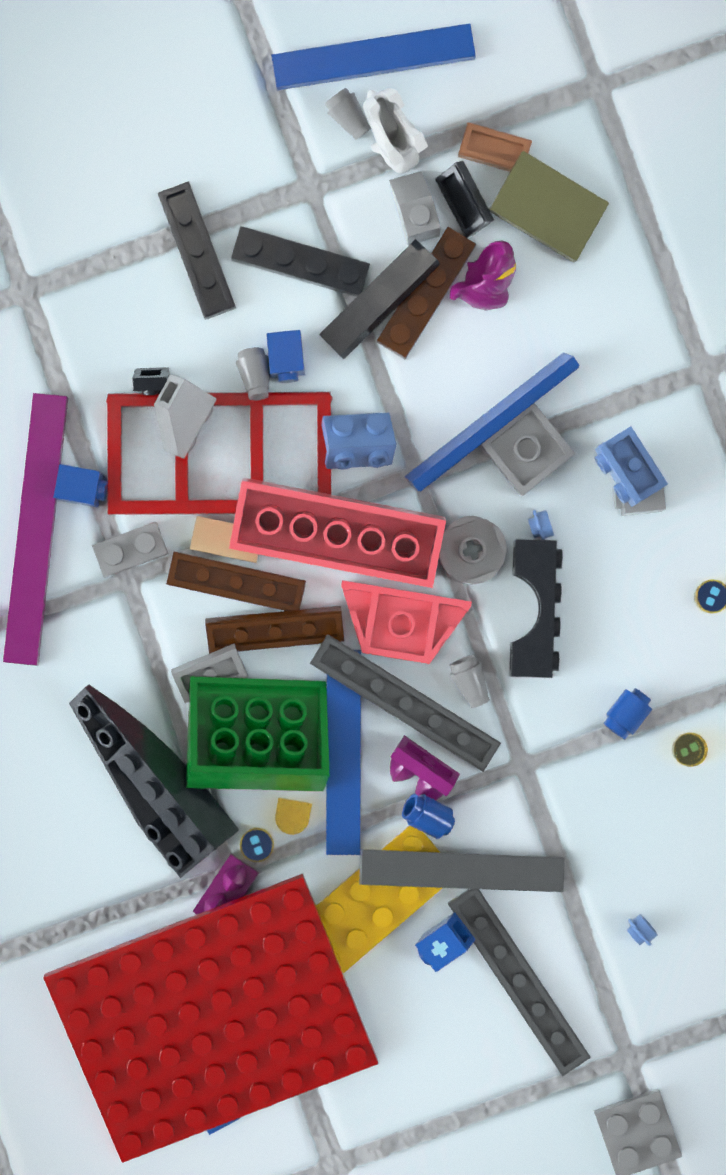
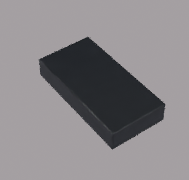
[435,161,494,238]

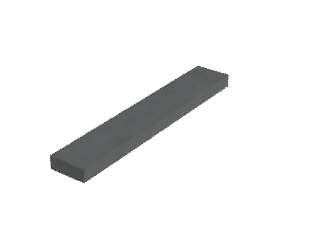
[309,634,501,772]
[359,849,565,892]
[448,889,591,1077]

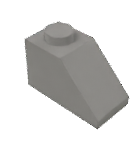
[389,171,441,245]

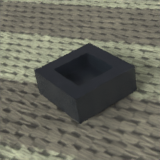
[132,367,170,395]

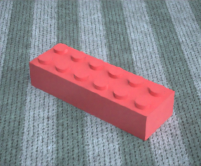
[229,478,446,588]

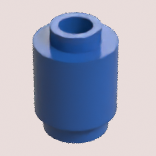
[603,688,653,740]
[402,794,455,839]

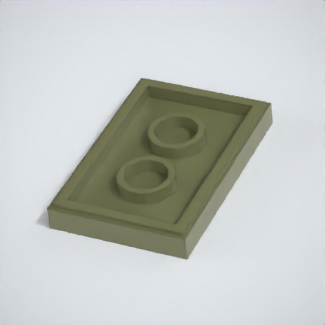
[489,151,609,263]

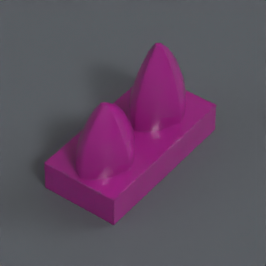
[390,735,460,800]
[192,853,259,915]

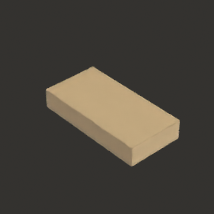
[190,516,259,563]

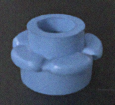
[528,510,554,540]
[627,914,658,946]

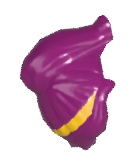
[450,240,516,311]

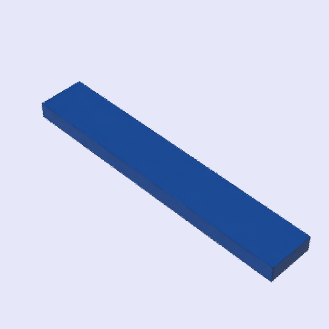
[271,23,476,91]
[404,352,580,492]
[326,650,361,855]

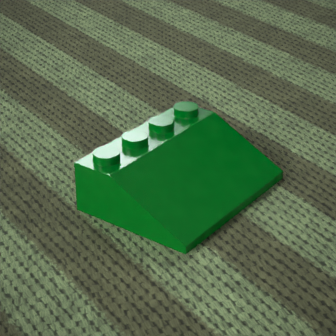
[187,676,330,791]

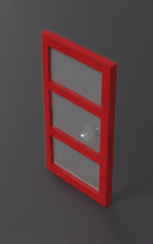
[106,392,333,515]

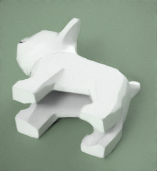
[362,88,428,174]

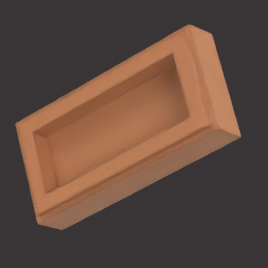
[458,122,532,172]

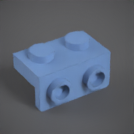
[321,413,397,470]
[594,426,668,507]

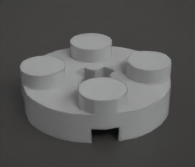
[439,516,507,584]

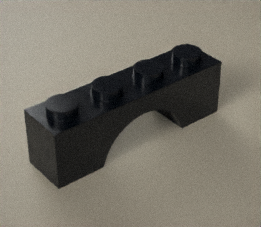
[509,539,563,678]

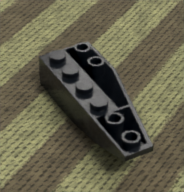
[69,684,239,878]

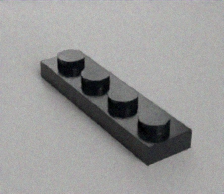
[231,226,370,297]

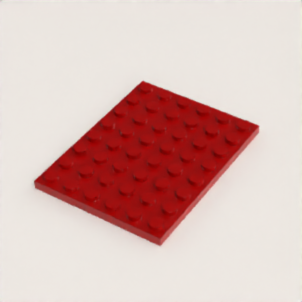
[43,873,379,1163]

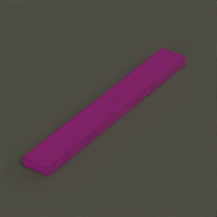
[3,393,68,666]

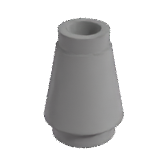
[325,88,371,140]
[236,347,269,401]
[449,655,490,708]

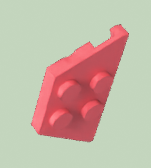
[341,580,472,664]

